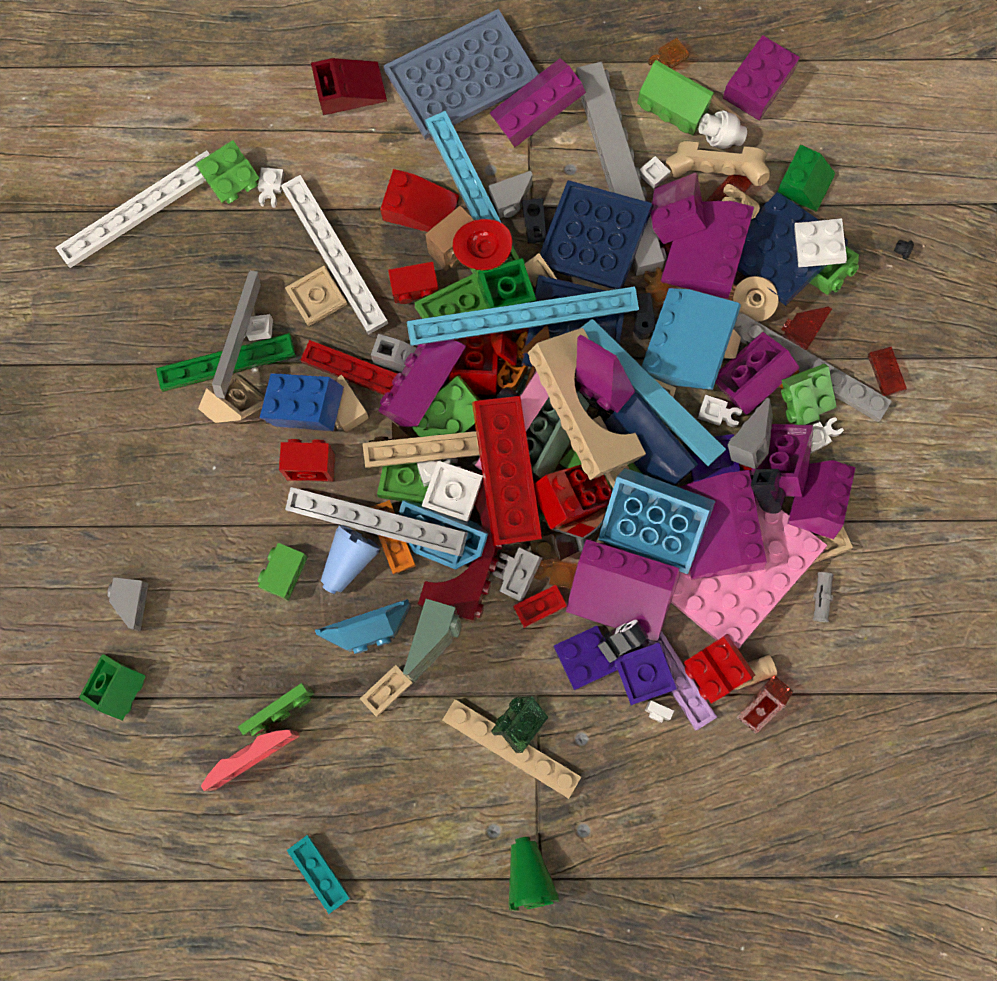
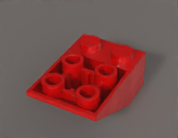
[534,464,612,529]

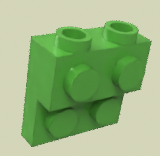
[195,140,259,204]
[810,246,859,295]
[781,364,837,425]

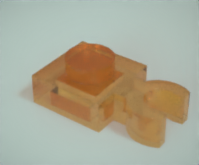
[648,38,690,69]
[644,267,670,310]
[534,561,577,589]

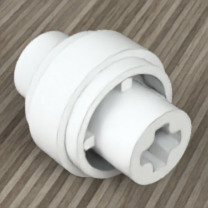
[699,111,747,149]

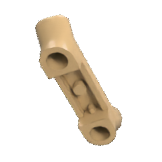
[665,141,771,186]

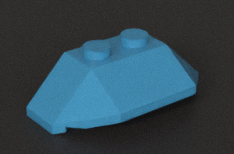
[398,500,488,570]
[315,599,411,654]

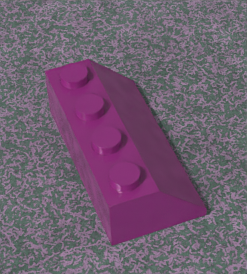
[490,58,586,148]
[378,340,466,426]

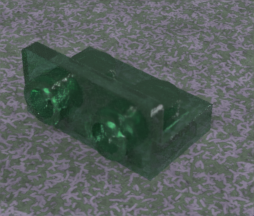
[491,696,549,753]

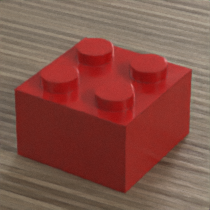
[279,439,335,482]

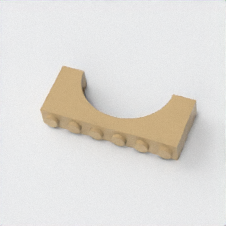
[528,328,646,480]

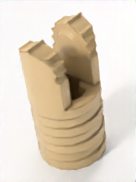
[722,184,760,219]
[735,655,777,689]

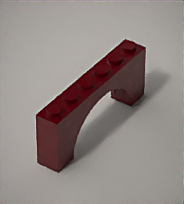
[418,468,503,623]

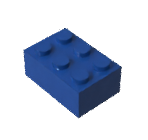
[260,373,344,431]

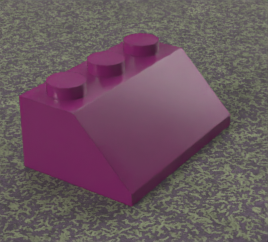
[715,332,800,415]
[787,460,856,540]

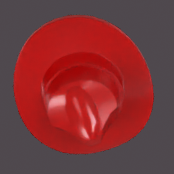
[453,219,512,270]

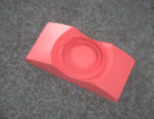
[201,730,300,791]

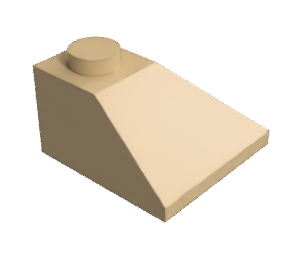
[198,374,265,423]

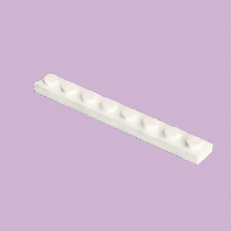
[55,150,210,268]
[281,175,388,335]

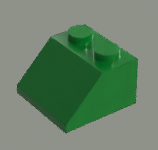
[776,144,836,212]
[478,258,536,309]
[79,654,146,721]

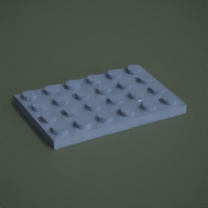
[383,9,539,140]

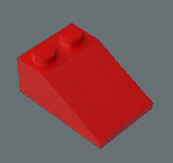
[380,169,459,232]
[449,334,498,395]

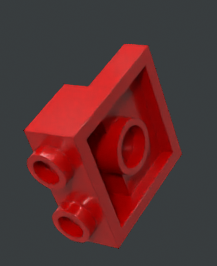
[684,634,756,704]

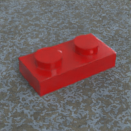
[513,585,567,628]

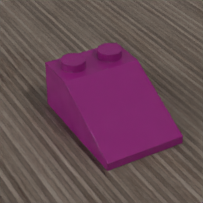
[651,172,706,244]
[576,334,635,413]
[750,424,814,497]

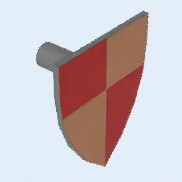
[552,508,605,551]

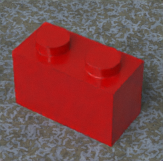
[388,262,439,304]

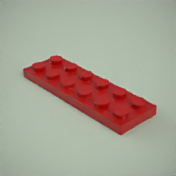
[472,396,542,546]

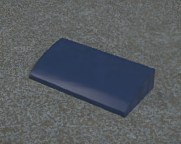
[604,392,698,486]

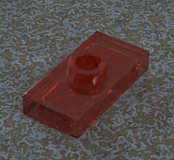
[868,346,907,397]

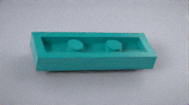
[286,834,351,914]

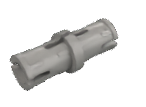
[813,572,834,622]

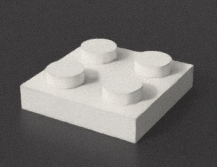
[794,219,847,267]
[422,461,483,522]

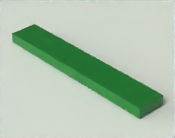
[156,333,296,392]

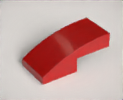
[490,330,518,366]

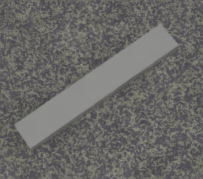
[212,270,261,399]

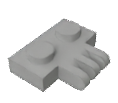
[491,548,542,602]

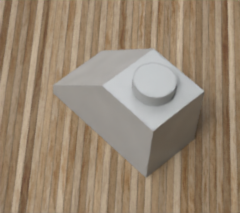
[489,171,532,219]
[108,578,149,631]

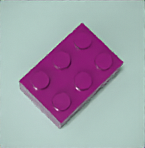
[722,35,800,120]

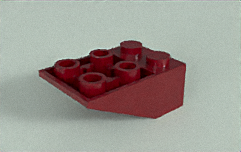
[311,58,387,115]

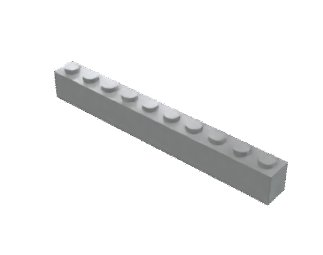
[576,61,666,276]

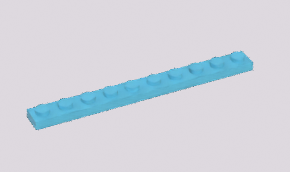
[407,287,639,346]

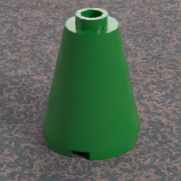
[508,837,559,911]

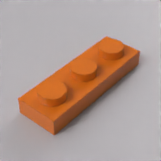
[371,500,416,575]

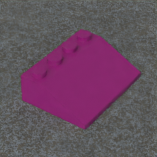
[661,201,754,299]
[679,470,767,580]
[566,539,680,643]

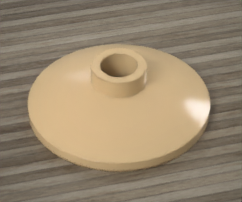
[733,276,779,322]

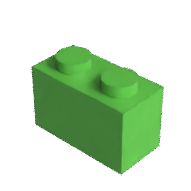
[258,543,308,601]

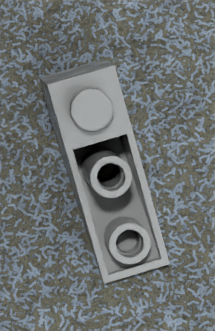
[371,334,416,372]
[728,398,773,469]

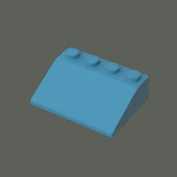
[641,288,741,390]
[598,468,715,574]

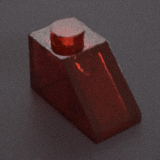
[781,306,832,350]
[737,675,793,734]

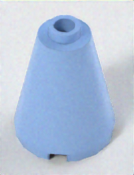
[321,525,380,594]

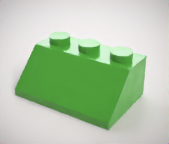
[637,60,714,136]

